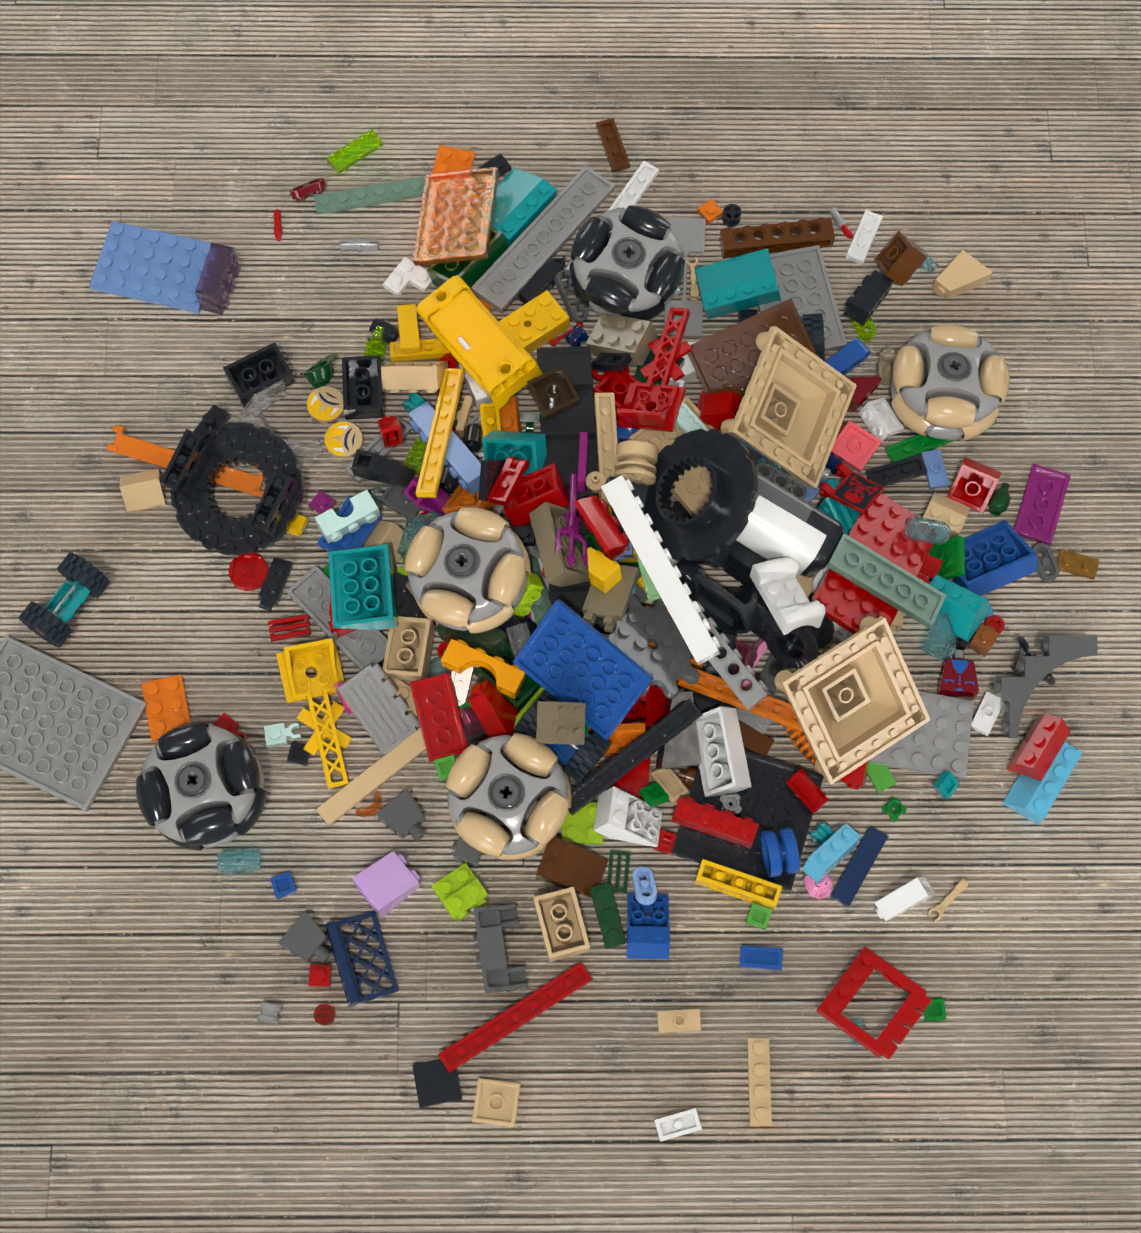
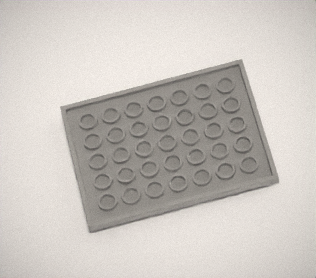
[0,636,147,812]

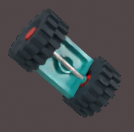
[18,552,110,648]

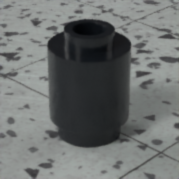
[369,318,399,344]
[463,423,483,453]

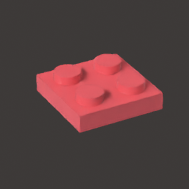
[830,421,882,473]

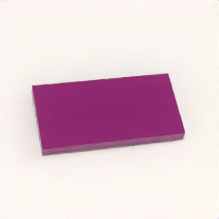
[1014,463,1071,546]

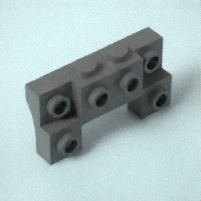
[473,904,527,994]

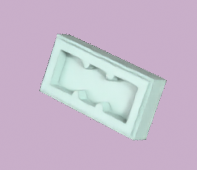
[676,402,709,434]

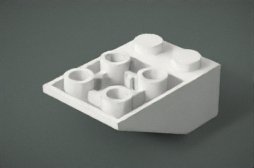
[594,786,663,847]

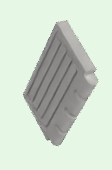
[336,663,419,755]

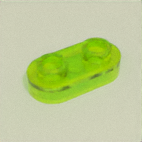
[849,317,877,342]

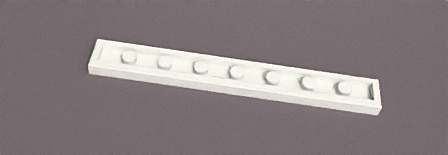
[566,161,659,270]

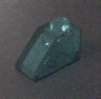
[921,612,957,661]

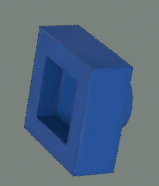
[270,871,297,899]

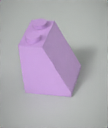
[352,851,420,918]

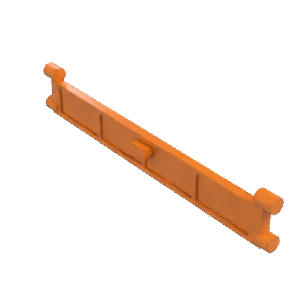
[107,424,265,498]

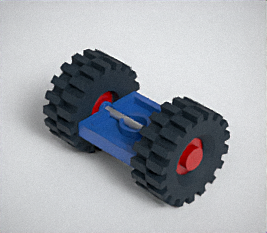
[514,690,612,783]

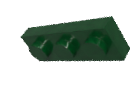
[589,882,626,949]

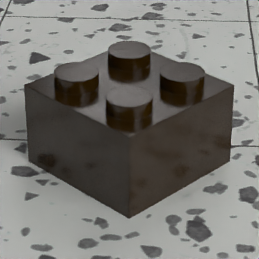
[527,365,580,422]

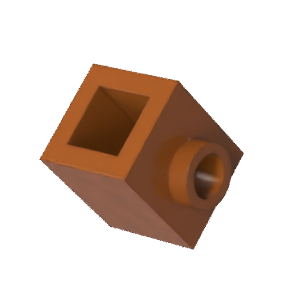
[968,624,999,657]

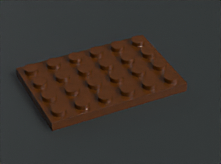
[687,298,819,397]

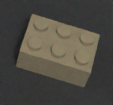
[586,313,658,366]

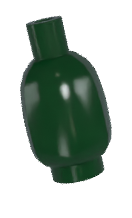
[988,483,1010,516]

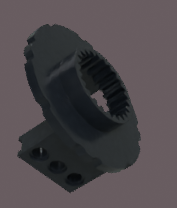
[160,422,304,556]
[643,429,762,570]

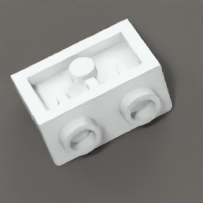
[859,398,904,441]

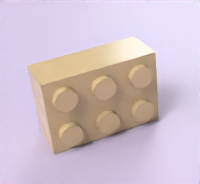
[533,887,590,962]

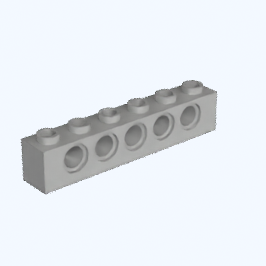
[690,599,768,711]

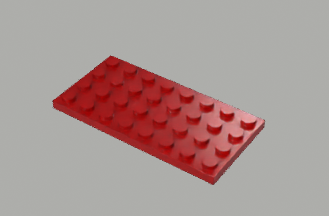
[810,493,940,635]

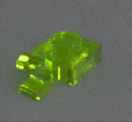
[365,326,387,363]

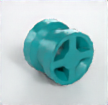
[402,393,425,413]
[809,822,834,846]

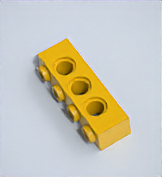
[695,859,782,910]

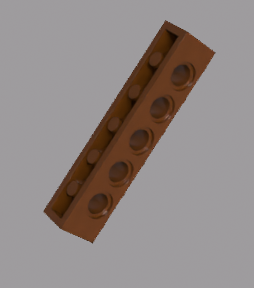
[719,217,835,259]

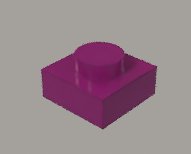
[309,490,336,515]

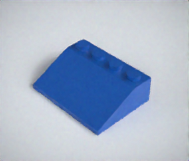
[952,520,1037,596]

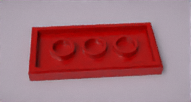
[409,672,468,762]

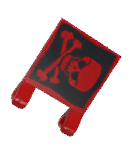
[819,463,885,514]

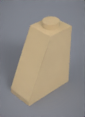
[932,250,992,300]

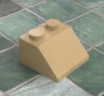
[921,492,970,539]

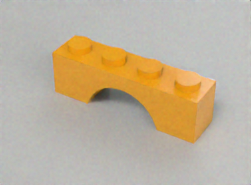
[441,639,526,699]

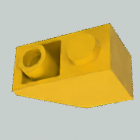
[587,547,622,594]

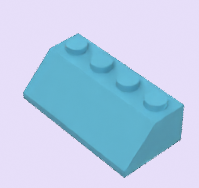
[1002,742,1083,825]

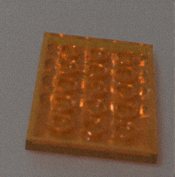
[413,167,499,266]

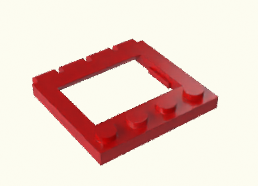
[816,947,932,1059]

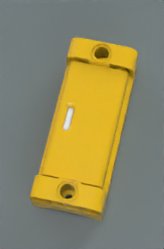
[416,275,543,409]

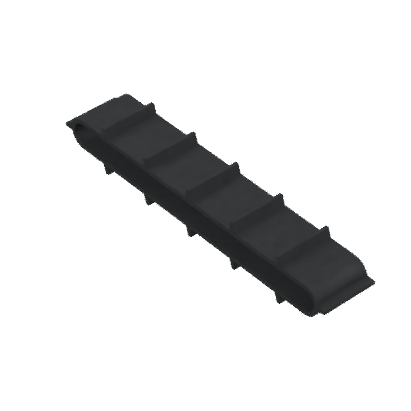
[537,346,607,634]

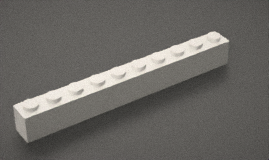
[601,475,721,666]

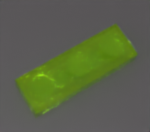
[327,129,383,174]

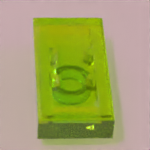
[402,437,427,476]

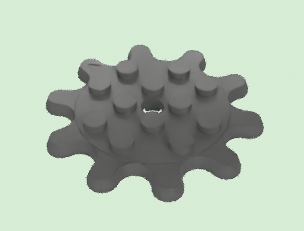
[602,595,699,699]

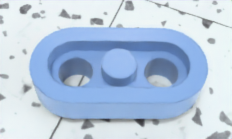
[632,867,657,905]

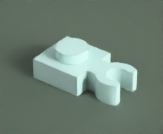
[264,723,301,747]

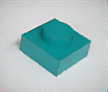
[934,770,960,800]

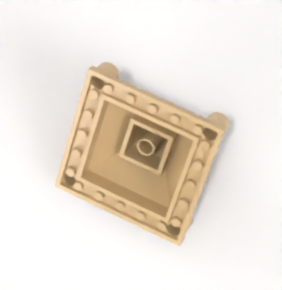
[721,326,857,489]
[775,616,931,785]

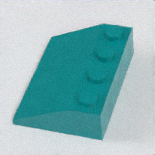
[467,167,557,247]
[695,248,781,319]
[328,544,398,630]

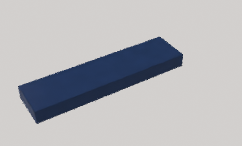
[830,826,889,907]

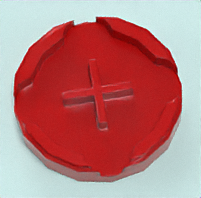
[229,553,269,591]

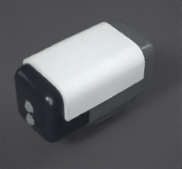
[736,462,844,578]

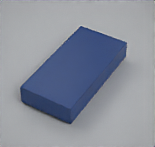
[739,945,783,971]

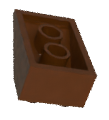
[536,837,608,898]

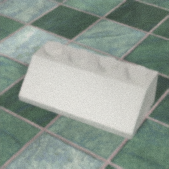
[696,706,752,797]

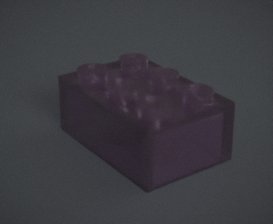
[195,243,240,315]

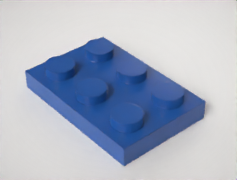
[317,496,383,552]

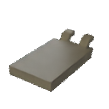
[582,565,639,633]

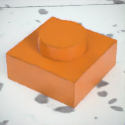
[697,199,723,225]

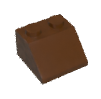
[874,231,927,286]

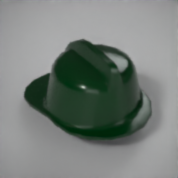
[299,353,338,389]

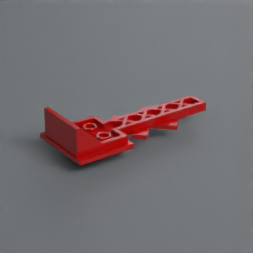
[617,307,693,432]

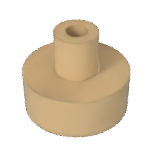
[586,471,606,493]

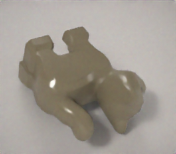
[875,346,897,386]

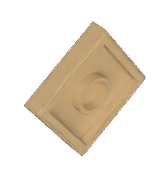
[472,1078,521,1128]

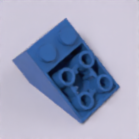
[626,893,670,959]

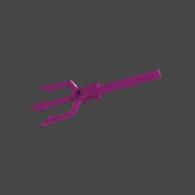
[554,473,588,569]

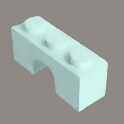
[315,490,380,543]

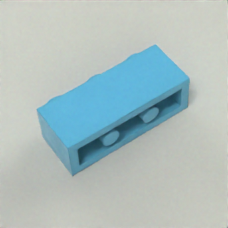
[802,823,862,883]

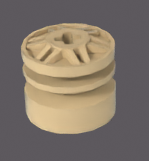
[614,440,659,486]

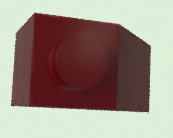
[848,376,882,413]

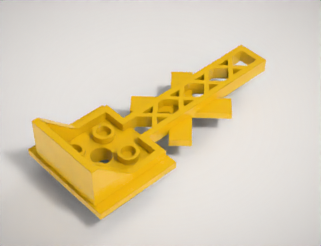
[276,638,352,789]

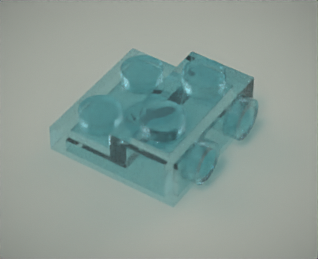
[397,511,441,557]

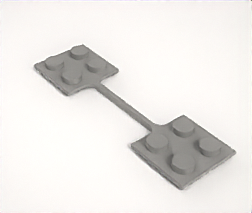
[664,217,706,337]

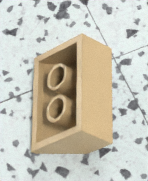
[381,361,448,393]
[382,616,436,682]

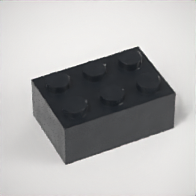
[223,342,295,408]
[342,355,384,420]

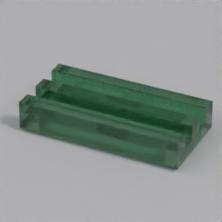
[607,850,630,894]

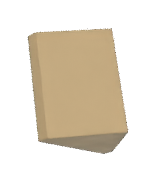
[120,468,166,513]
[363,521,412,570]

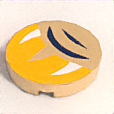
[307,386,344,424]
[324,421,363,459]

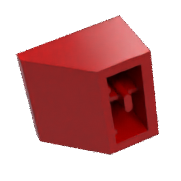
[699,391,743,431]

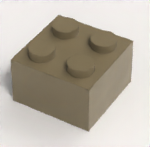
[536,701,586,745]

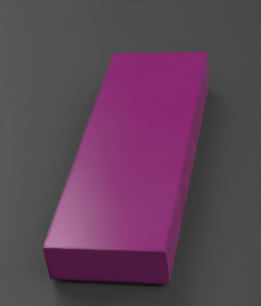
[577,432,588,493]

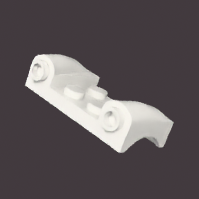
[750,557,826,635]

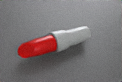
[829,207,853,239]

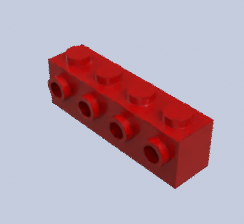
[672,797,759,849]

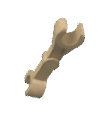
[686,257,699,301]
[927,879,969,922]

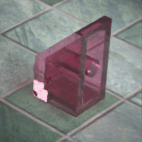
[459,707,485,738]

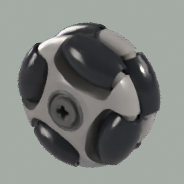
[569,205,685,321]
[136,722,267,851]

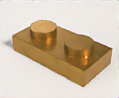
[1057,549,1100,580]

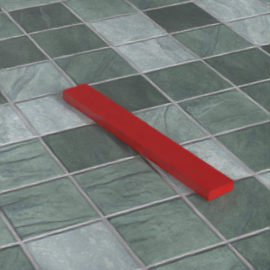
[438,962,593,1073]

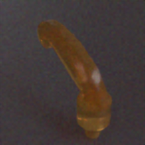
[355,791,382,817]

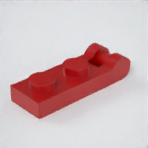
[488,456,529,506]

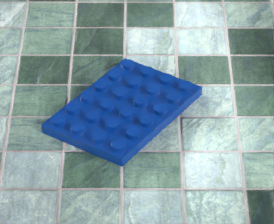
[513,599,654,741]

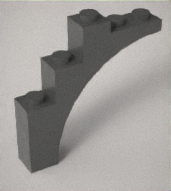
[993,635,1097,738]

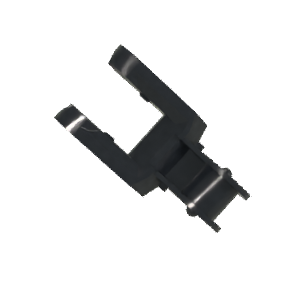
[675,540,835,669]

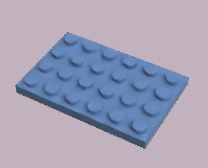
[89,221,221,314]

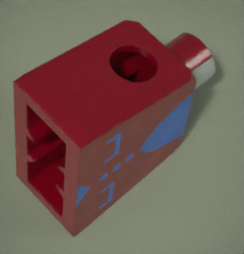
[937,650,979,698]

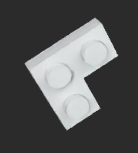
[383,257,432,297]

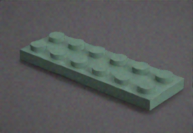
[826,533,946,629]

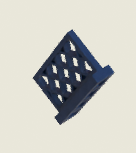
[325,911,399,1008]

